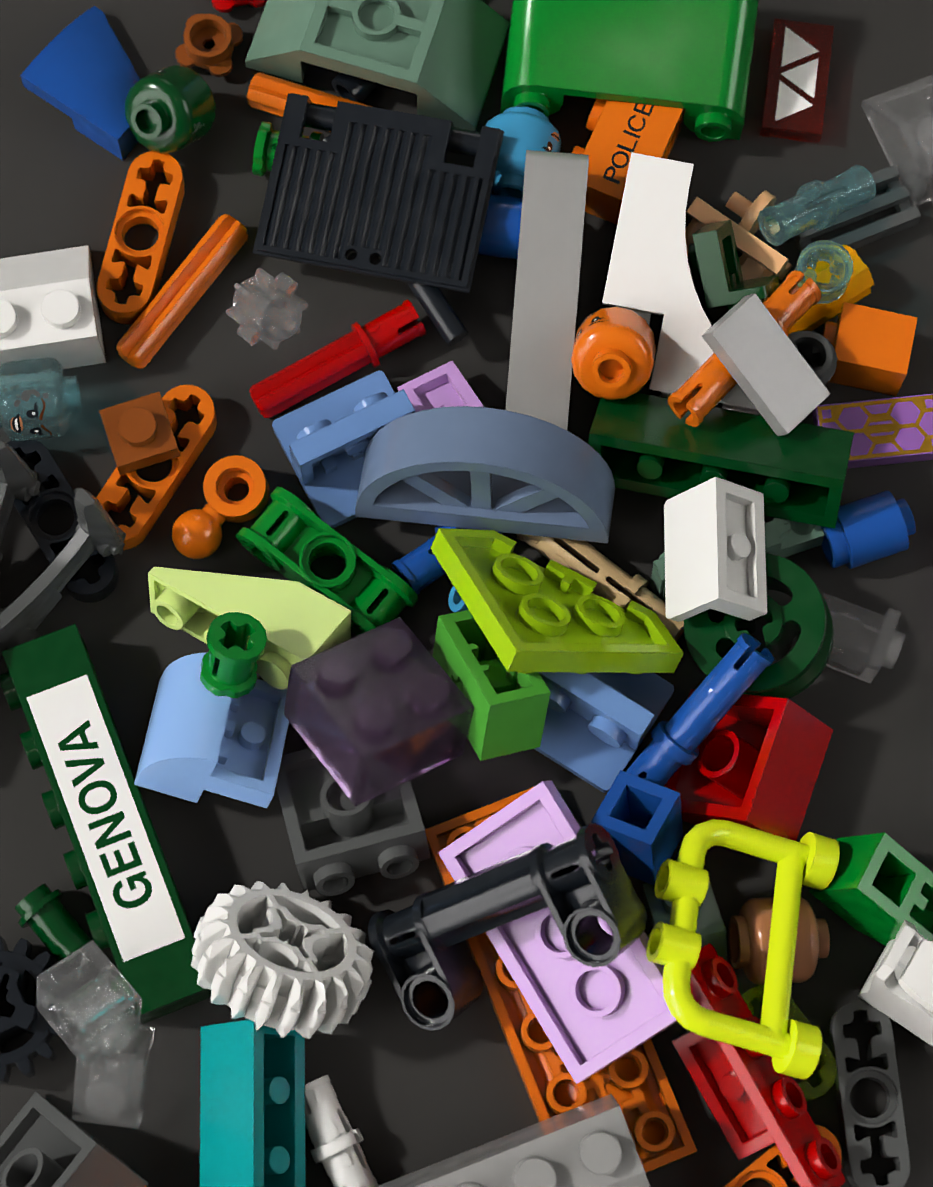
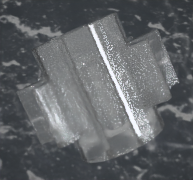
[226,268,309,350]

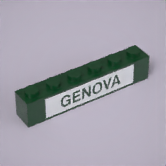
[0,624,212,1024]

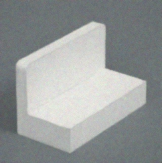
[664,477,767,622]

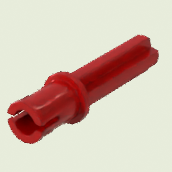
[249,299,427,418]

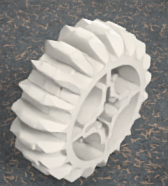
[191,881,374,1039]

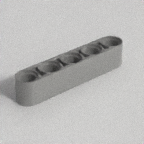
[505,150,589,430]

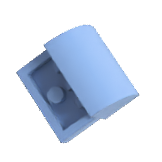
[134,652,295,809]

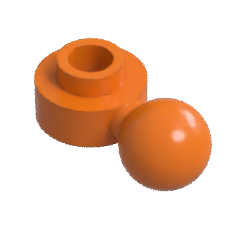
[172,455,269,559]

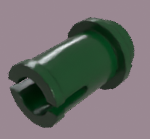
[15,883,96,970]

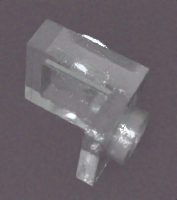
[72,1016,155,1129]

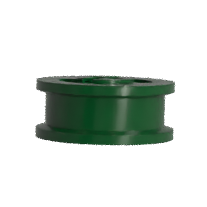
[684,553,834,699]

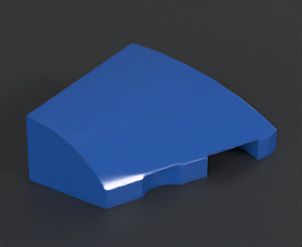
[20,6,143,161]

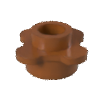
[175,14,243,77]

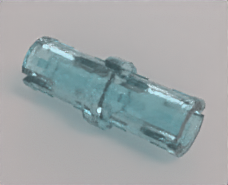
[758,165,876,246]

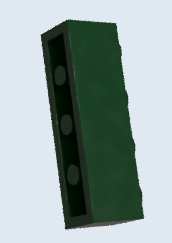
[588,393,854,529]

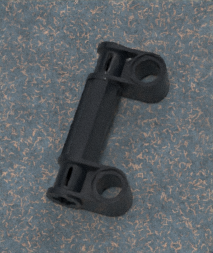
[368,823,647,1031]

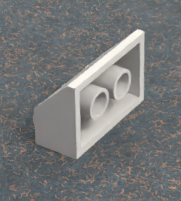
[0,245,106,379]

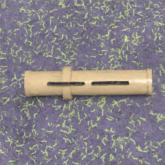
[517,534,684,642]

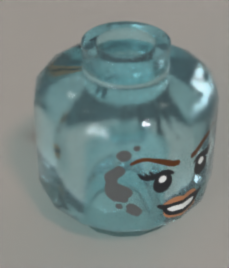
[0,357,82,442]

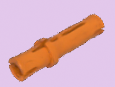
[668,270,822,427]

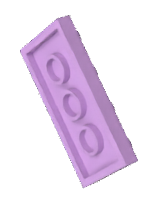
[438,780,678,1084]

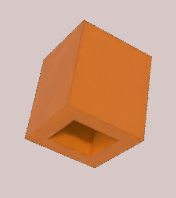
[821,302,918,396]

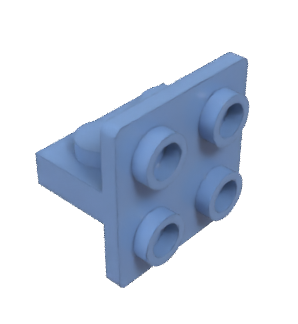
[272,371,415,528]
[534,672,674,793]

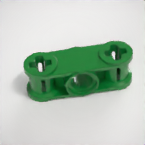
[236,486,419,649]

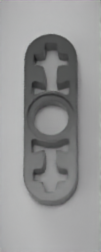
[828,1000,911,1187]

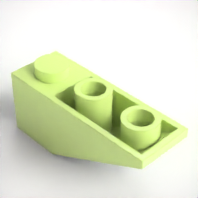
[148,567,351,700]

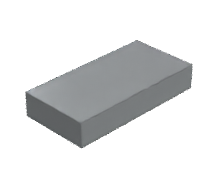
[702,293,830,436]

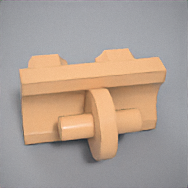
[685,190,792,281]

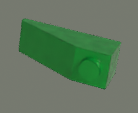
[809,832,933,946]

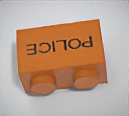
[572,99,684,225]

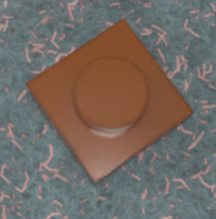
[99,391,180,475]

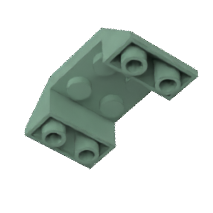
[245,0,510,131]

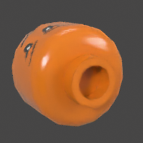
[571,307,656,400]

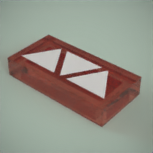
[760,18,834,143]

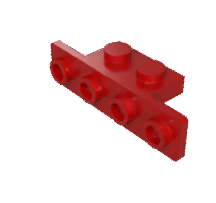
[672,943,845,1187]

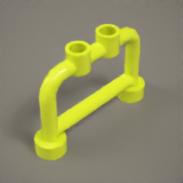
[646,819,840,1080]

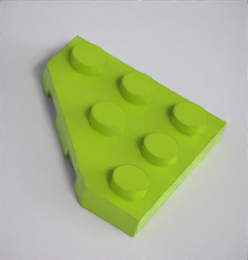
[430,528,684,675]

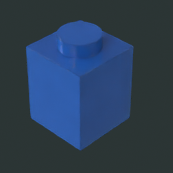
[591,770,683,886]

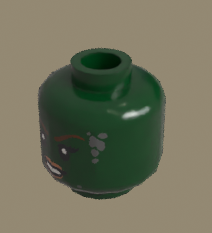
[125,65,216,154]

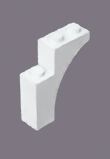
[602,152,759,415]

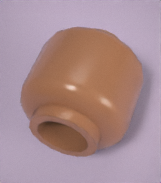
[728,897,830,985]

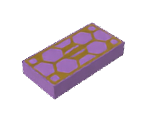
[812,393,933,468]

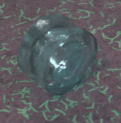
[795,240,853,304]

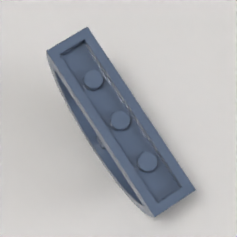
[355,406,615,543]

